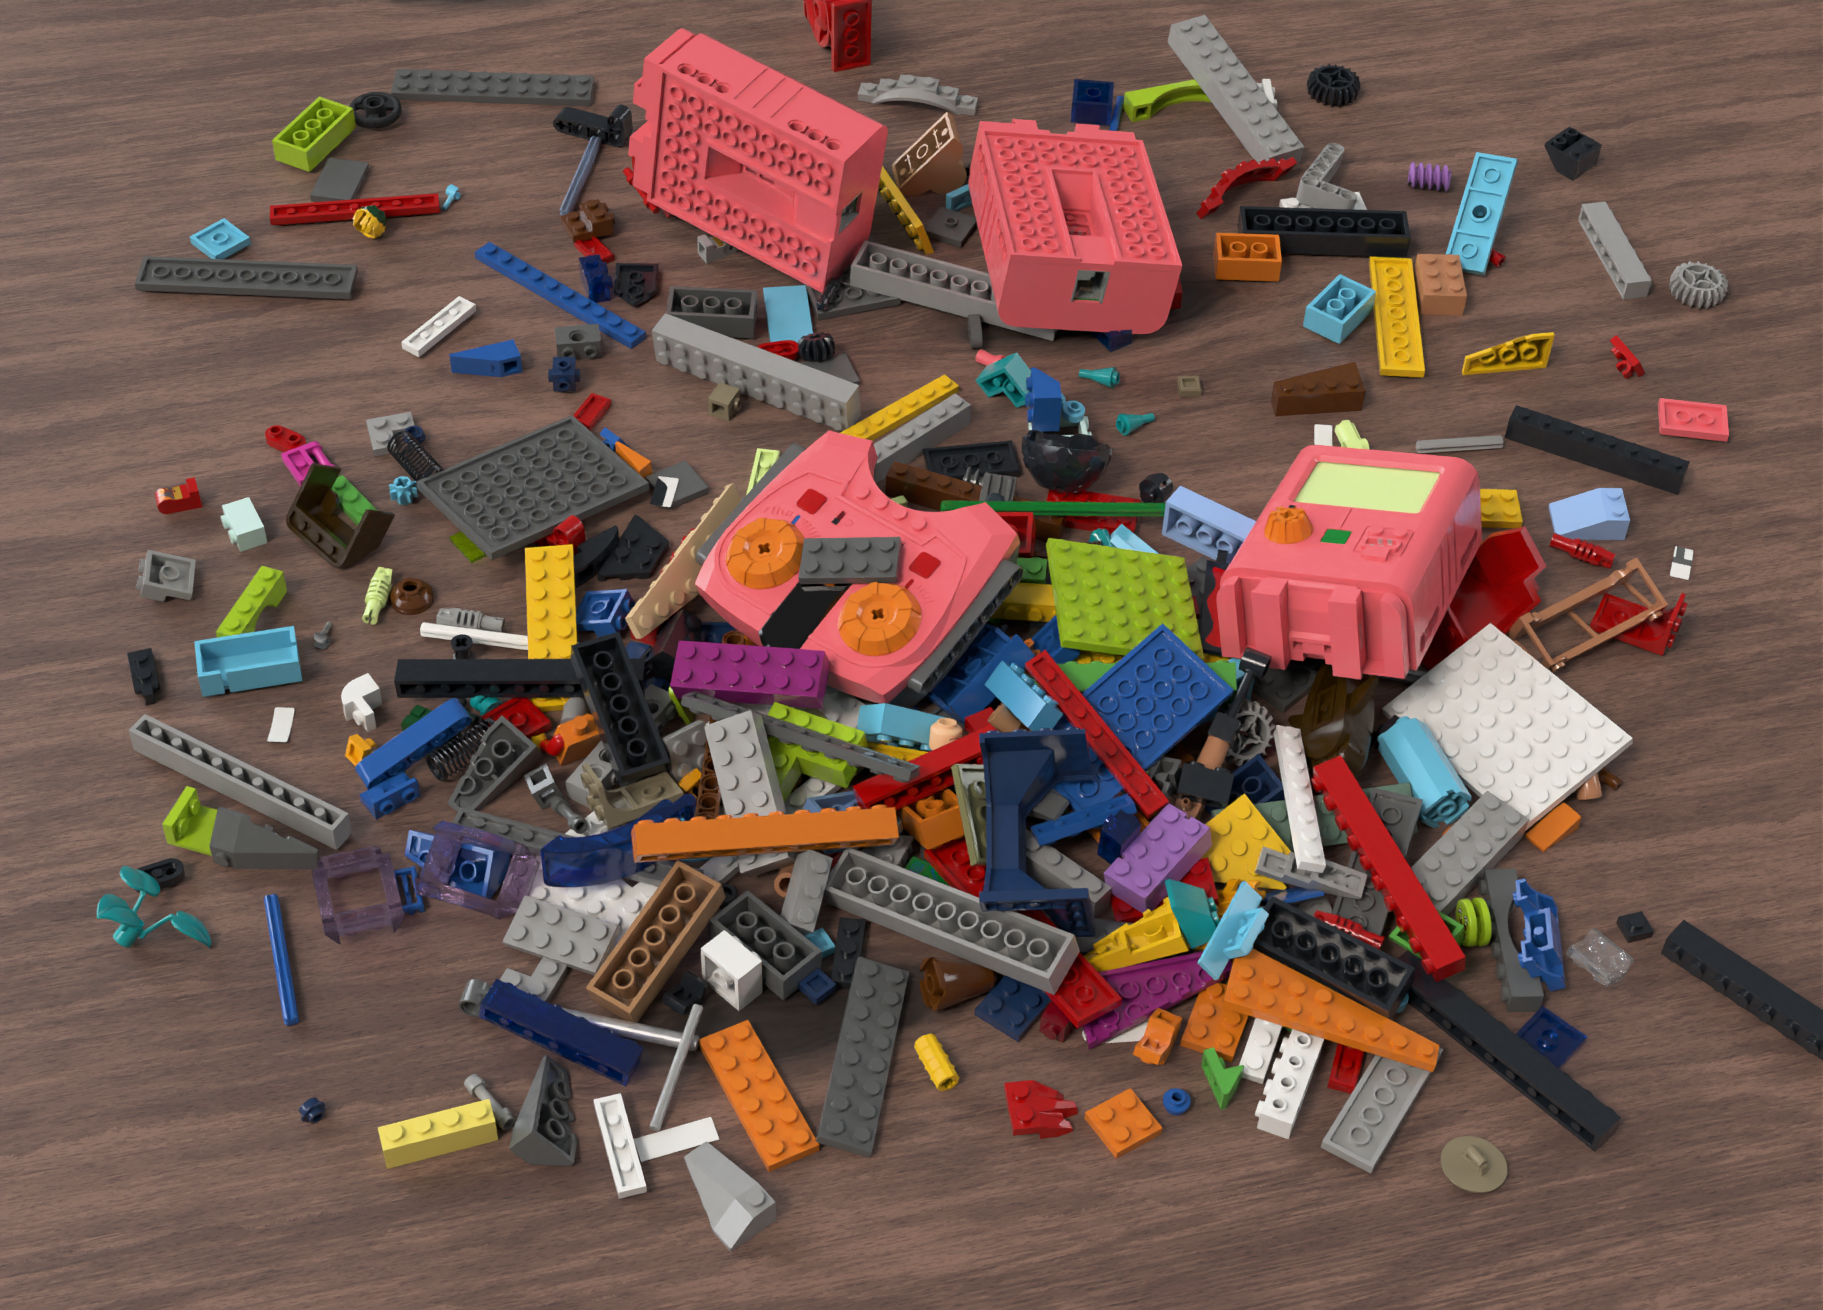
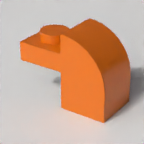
[1133,1008,1183,1065]

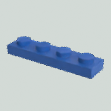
[1031,794,1137,846]

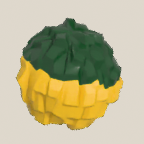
[353,205,387,239]

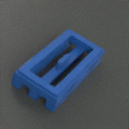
[389,866,425,917]

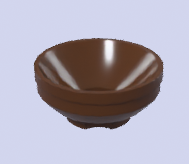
[390,578,434,615]

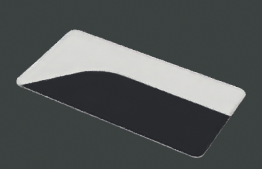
[650,476,679,507]

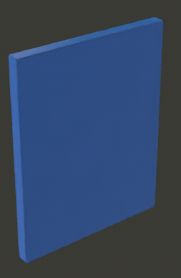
[1261,886,1324,904]

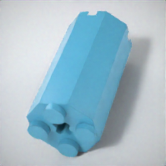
[1377,716,1472,828]

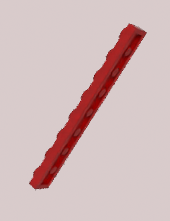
[270,193,440,225]
[1025,650,1169,819]

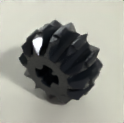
[798,332,836,362]

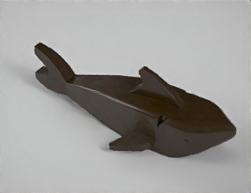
[1288,659,1379,779]

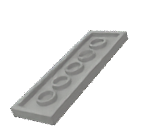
[1321,1047,1443,1173]

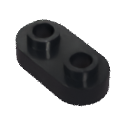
[134,858,185,893]

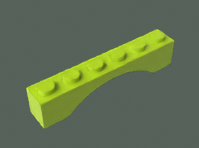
[1123,79,1211,122]

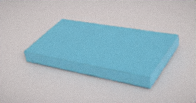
[763,285,813,344]

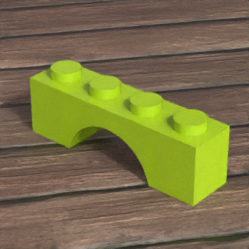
[216,566,287,638]

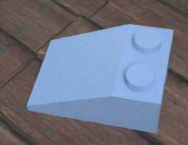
[1549,488,1630,540]

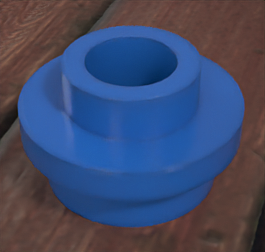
[1163,1088,1191,1116]

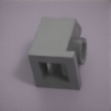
[524,764,565,810]

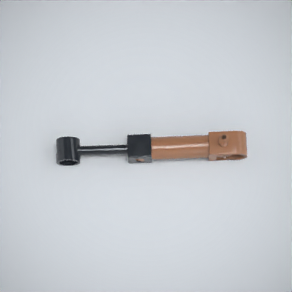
[1174,647,1272,821]

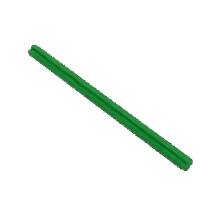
[940,500,1166,517]

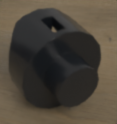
[1139,473,1174,503]

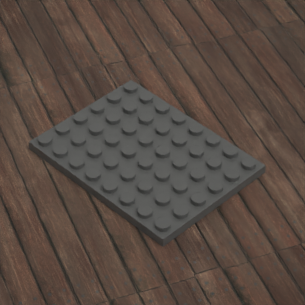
[416,415,649,560]

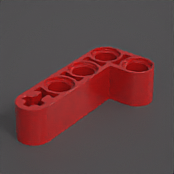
[533,515,586,555]

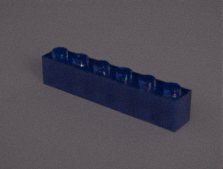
[479,978,643,1087]

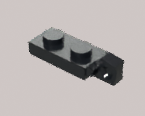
[127,648,160,706]

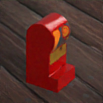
[155,477,202,514]

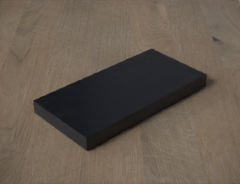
[923,440,1020,481]

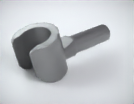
[314,622,332,650]

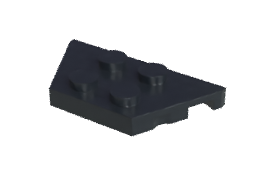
[597,515,669,582]

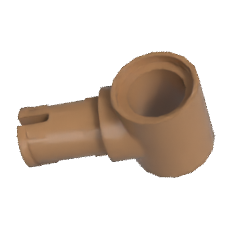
[988,703,1022,732]

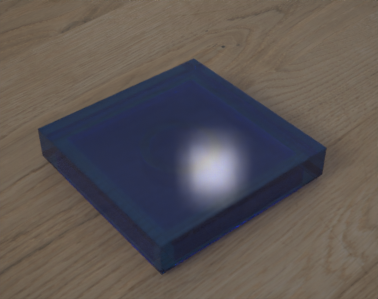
[1515,1006,1587,1069]

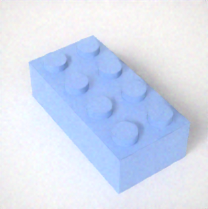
[1162,486,1256,564]

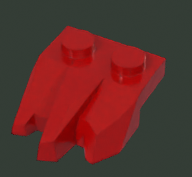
[1004,1080,1078,1139]

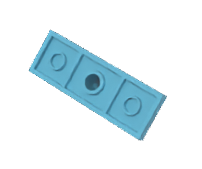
[1446,152,1518,276]

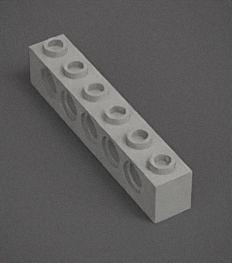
[566,684,677,808]

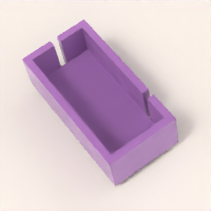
[1104,803,1212,913]

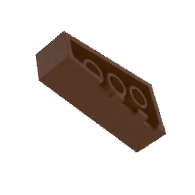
[1271,362,1365,416]

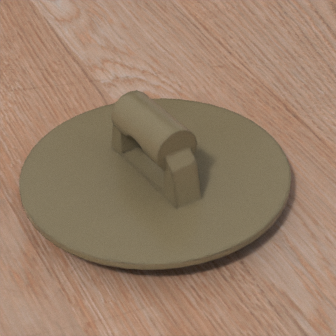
[1440,1136,1508,1193]

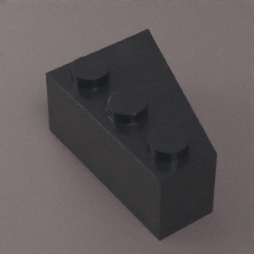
[645,609,702,683]

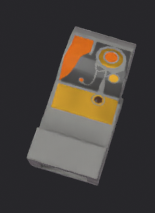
[697,234,739,264]

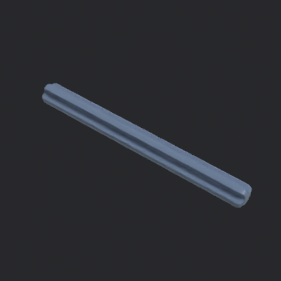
[560,136,601,216]

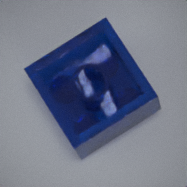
[1071,79,1114,126]

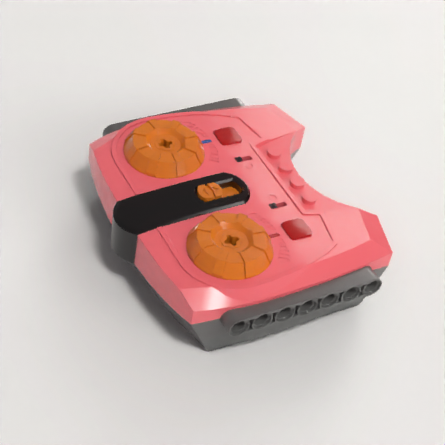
[695,431,1023,709]

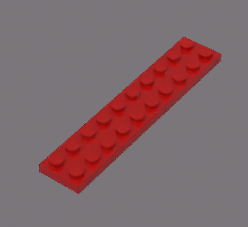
[924,837,1122,1029]

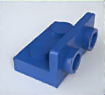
[359,771,420,820]

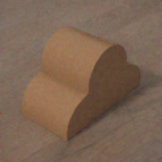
[892,112,967,196]

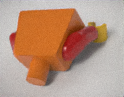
[531,714,601,766]

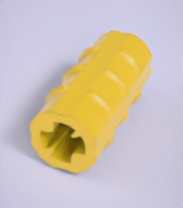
[914,1033,959,1092]

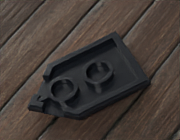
[614,263,659,307]

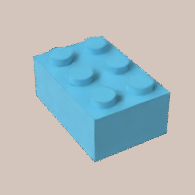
[1303,274,1376,344]
[857,703,946,752]

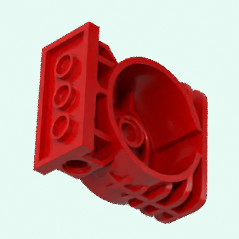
[804,0,872,72]

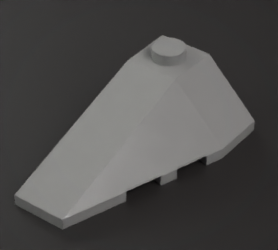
[684,1141,776,1252]

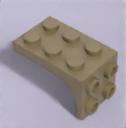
[580,764,685,829]

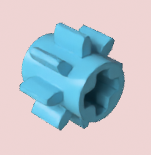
[389,476,418,505]

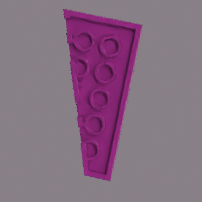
[1082,952,1232,1049]

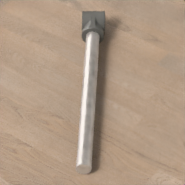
[458,979,699,1051]

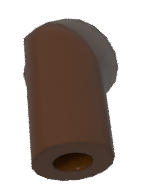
[1597,767,1623,791]

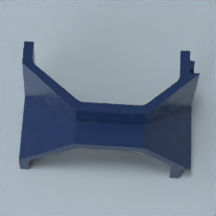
[979,727,1096,937]

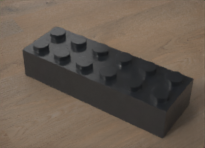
[570,632,670,788]
[1253,896,1415,1020]

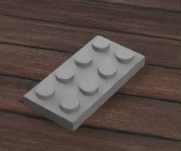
[502,895,620,976]

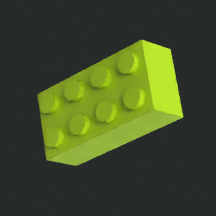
[272,97,356,172]

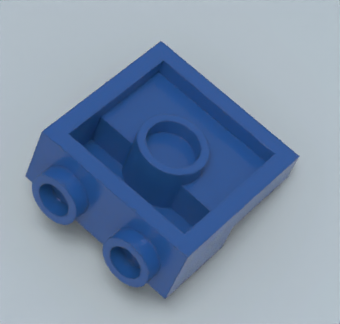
[576,589,635,637]
[1031,615,1080,664]

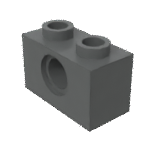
[555,324,602,360]

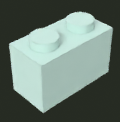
[220,497,267,552]

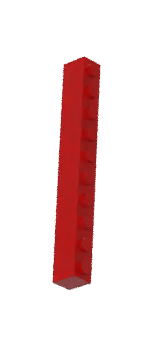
[1311,755,1466,982]

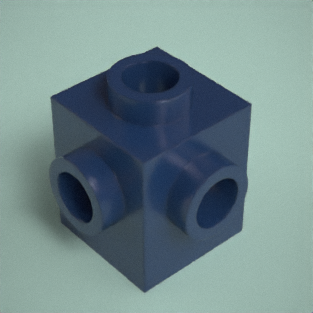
[548,357,581,392]

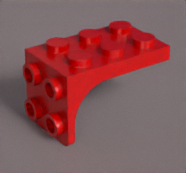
[1590,593,1688,656]

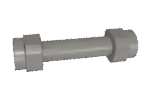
[464,1074,516,1130]

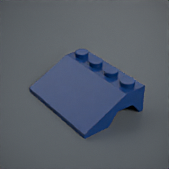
[925,623,1035,724]

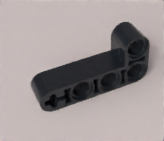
[553,104,633,148]

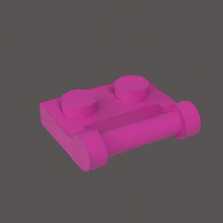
[281,441,335,487]

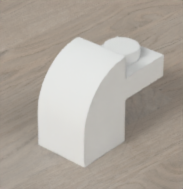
[341,673,383,732]

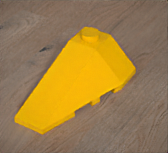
[1462,332,1555,375]

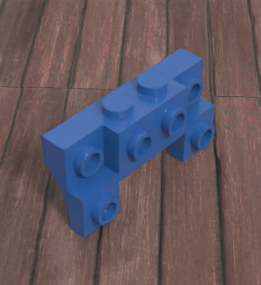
[1513,878,1566,991]

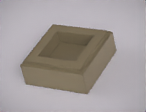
[1176,376,1202,397]

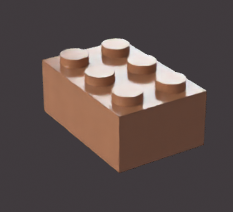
[1413,254,1467,316]

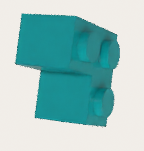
[975,352,1031,408]

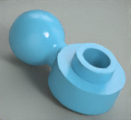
[1061,393,1085,423]

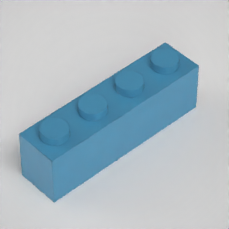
[984,661,1063,731]

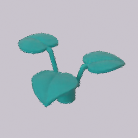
[97,866,211,948]

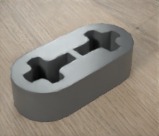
[967,314,982,349]

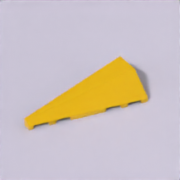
[1084,897,1189,972]

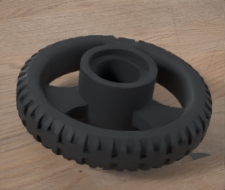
[349,92,402,129]

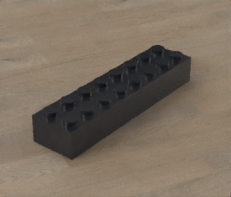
[1237,206,1411,258]

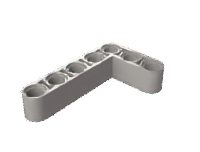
[1296,143,1357,209]

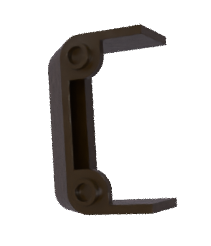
[286,463,395,568]

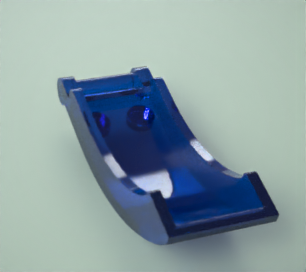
[540,794,696,887]

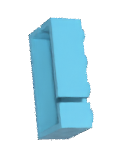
[194,626,302,697]

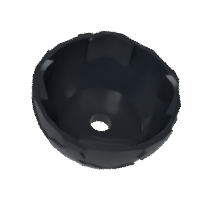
[1022,430,1113,493]

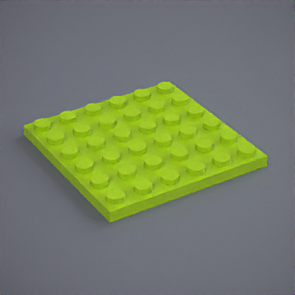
[1046,538,1204,661]

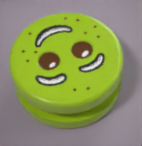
[1456,897,1491,948]

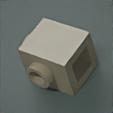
[708,382,742,421]

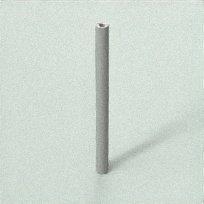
[649,1004,703,1131]

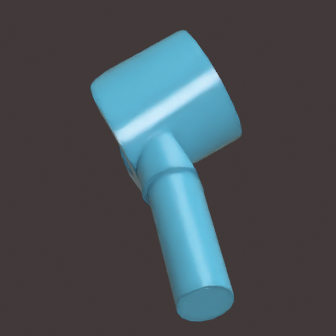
[442,184,461,211]

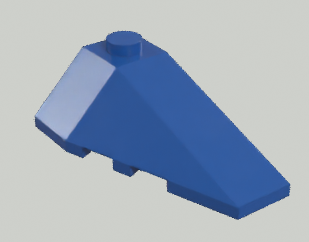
[405,830,511,902]

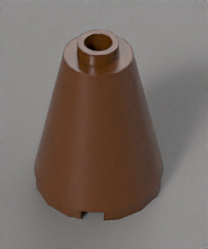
[919,957,997,1012]

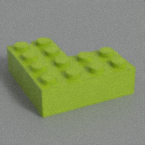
[767,702,869,804]

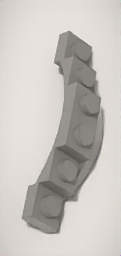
[858,74,978,116]

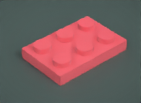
[1658,398,1729,442]

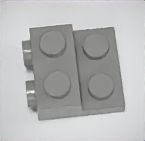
[136,550,196,602]

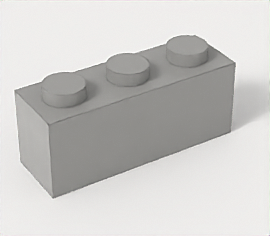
[780,850,833,936]

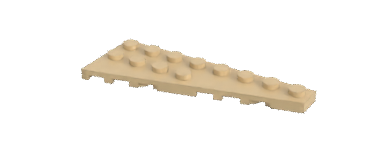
[625,483,742,639]

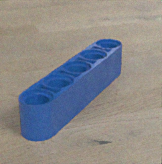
[355,698,472,789]

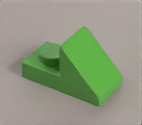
[1201,1047,1244,1110]

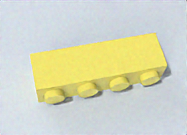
[378,1099,498,1169]

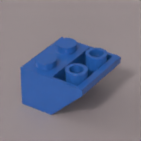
[1025,368,1062,432]

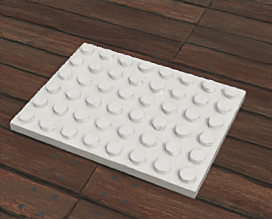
[1382,623,1633,831]

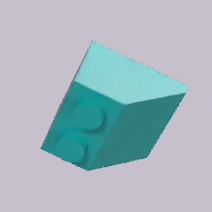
[1165,879,1221,949]

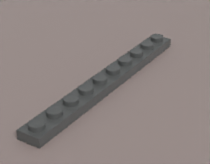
[681,691,921,782]
[450,807,704,887]

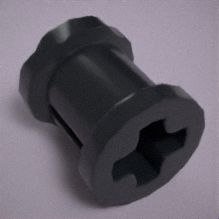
[451,634,474,659]

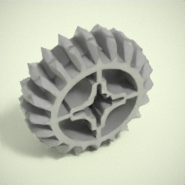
[1669,261,1728,309]
[1209,699,1276,766]

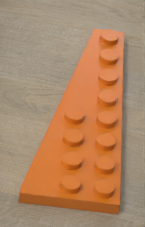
[1221,949,1439,1072]

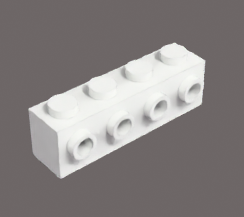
[1255,1029,1324,1139]

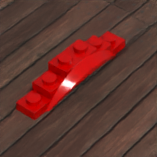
[1196,157,1297,220]

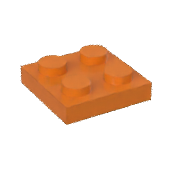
[1084,1088,1163,1159]

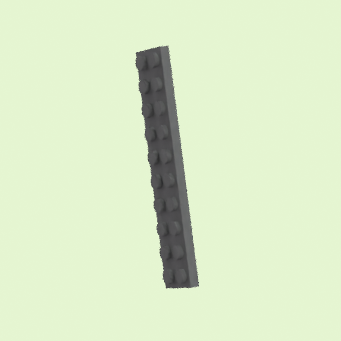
[391,69,594,106]
[135,256,358,299]

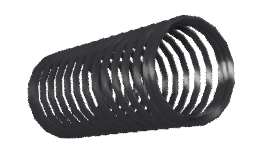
[387,431,444,483]
[426,718,495,781]

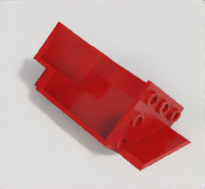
[1420,526,1547,671]

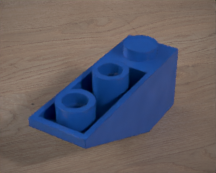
[449,339,522,377]

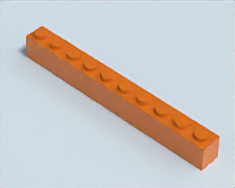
[631,805,899,863]

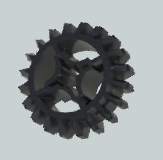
[1307,64,1360,107]

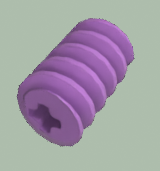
[1407,162,1452,192]

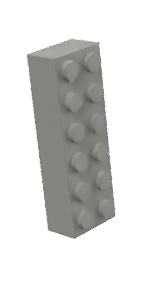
[704,710,797,877]
[1411,791,1529,915]

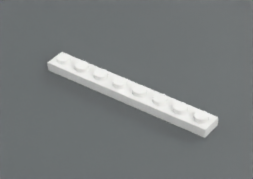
[1273,725,1326,873]

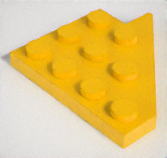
[1200,794,1291,890]

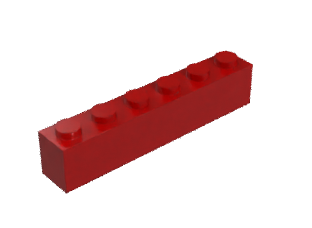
[853,725,994,811]

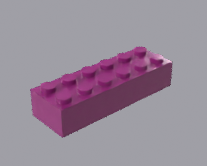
[670,641,830,709]

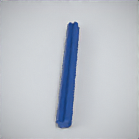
[264,894,299,1026]

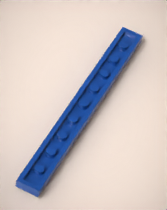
[475,242,646,349]

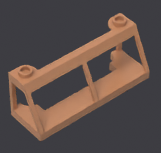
[1505,557,1668,673]

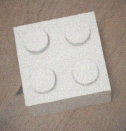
[701,930,763,1011]

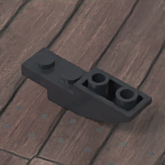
[574,525,619,589]

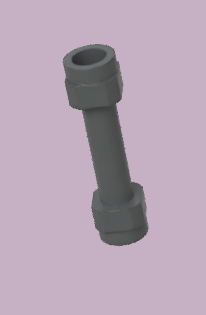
[551,796,588,834]

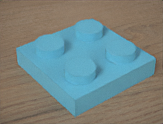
[190,218,251,259]

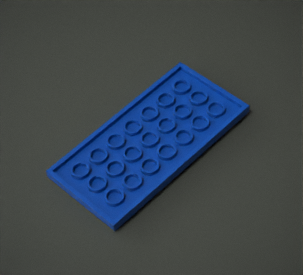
[1053,623,1234,812]

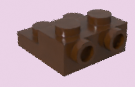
[560,199,615,243]

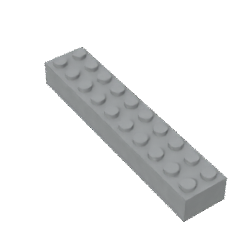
[1167,15,1304,165]
[850,240,1059,341]
[652,313,861,431]
[824,848,1080,995]

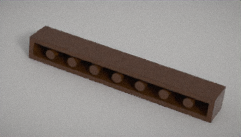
[885,461,1067,542]

